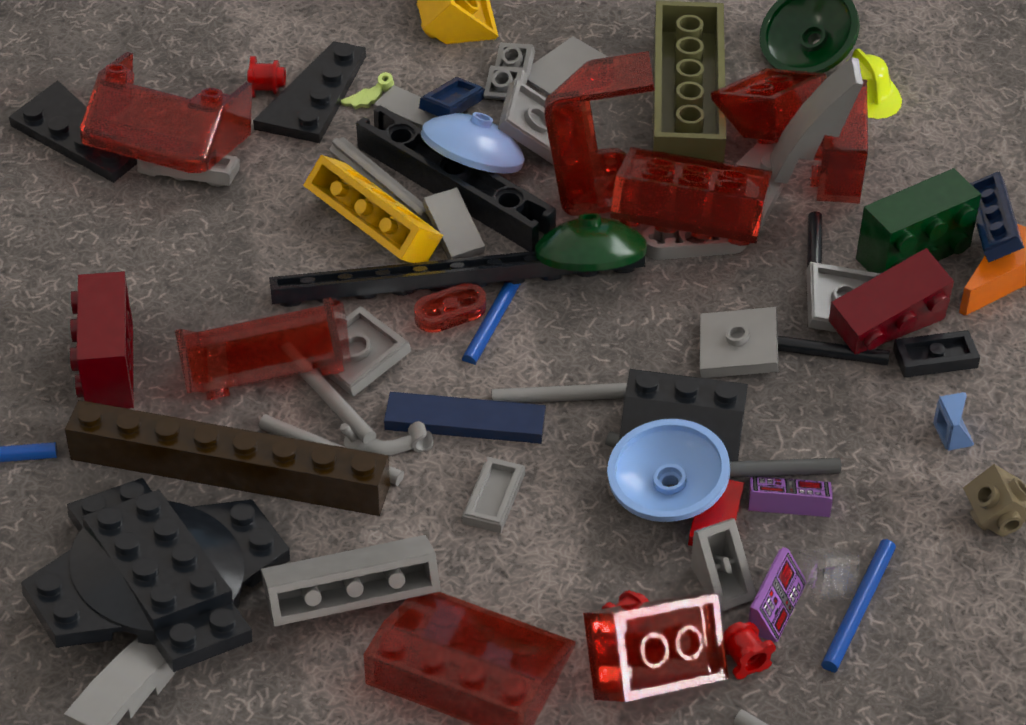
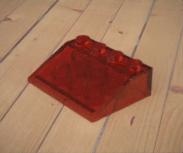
[610,147,773,246]
[363,592,576,725]

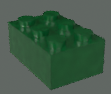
[856,168,981,274]

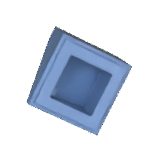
[933,392,974,451]

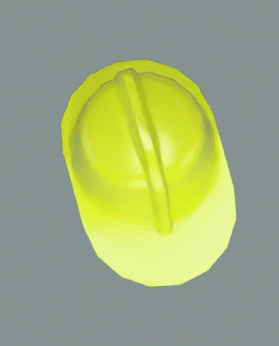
[846,48,902,119]

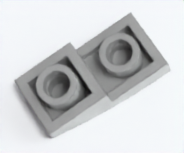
[484,42,535,100]

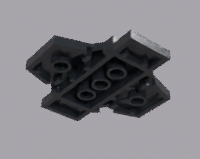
[21,478,290,672]

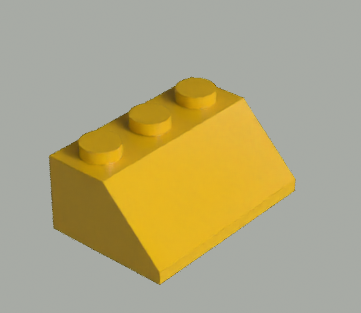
[416,0,499,44]

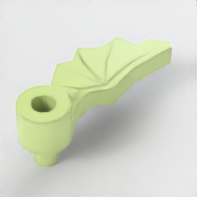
[341,72,394,109]

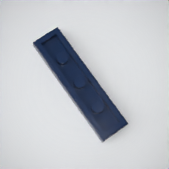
[970,171,1024,262]
[384,392,546,444]

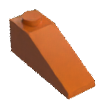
[959,224,1026,316]

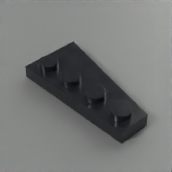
[253,41,366,143]
[9,80,137,183]

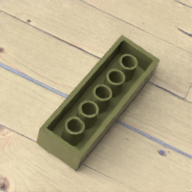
[652,1,726,171]

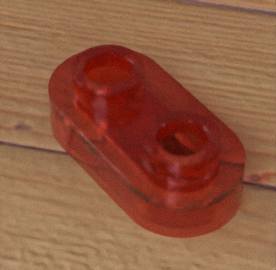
[414,283,487,333]

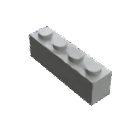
[261,535,441,627]

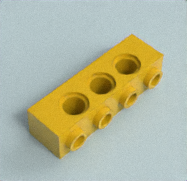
[303,155,444,263]

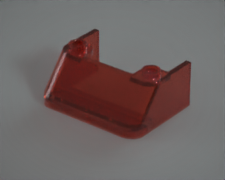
[544,51,671,216]
[80,52,252,173]
[175,297,351,400]

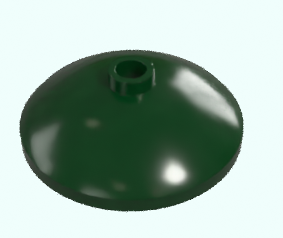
[759,0,860,77]
[535,213,647,271]

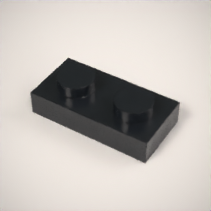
[893,330,980,378]

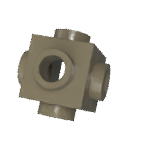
[963,464,1026,537]

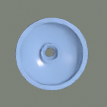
[421,112,525,174]
[607,419,730,522]

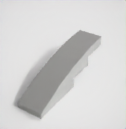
[770,57,863,184]
[64,637,176,725]

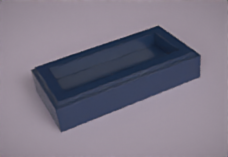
[419,77,485,116]

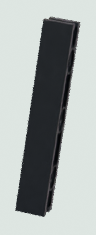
[356,105,556,251]

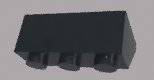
[619,369,748,462]

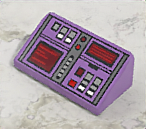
[748,477,833,517]
[748,547,806,642]

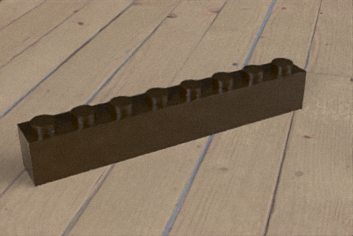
[65,400,390,516]

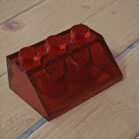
[711,68,827,144]

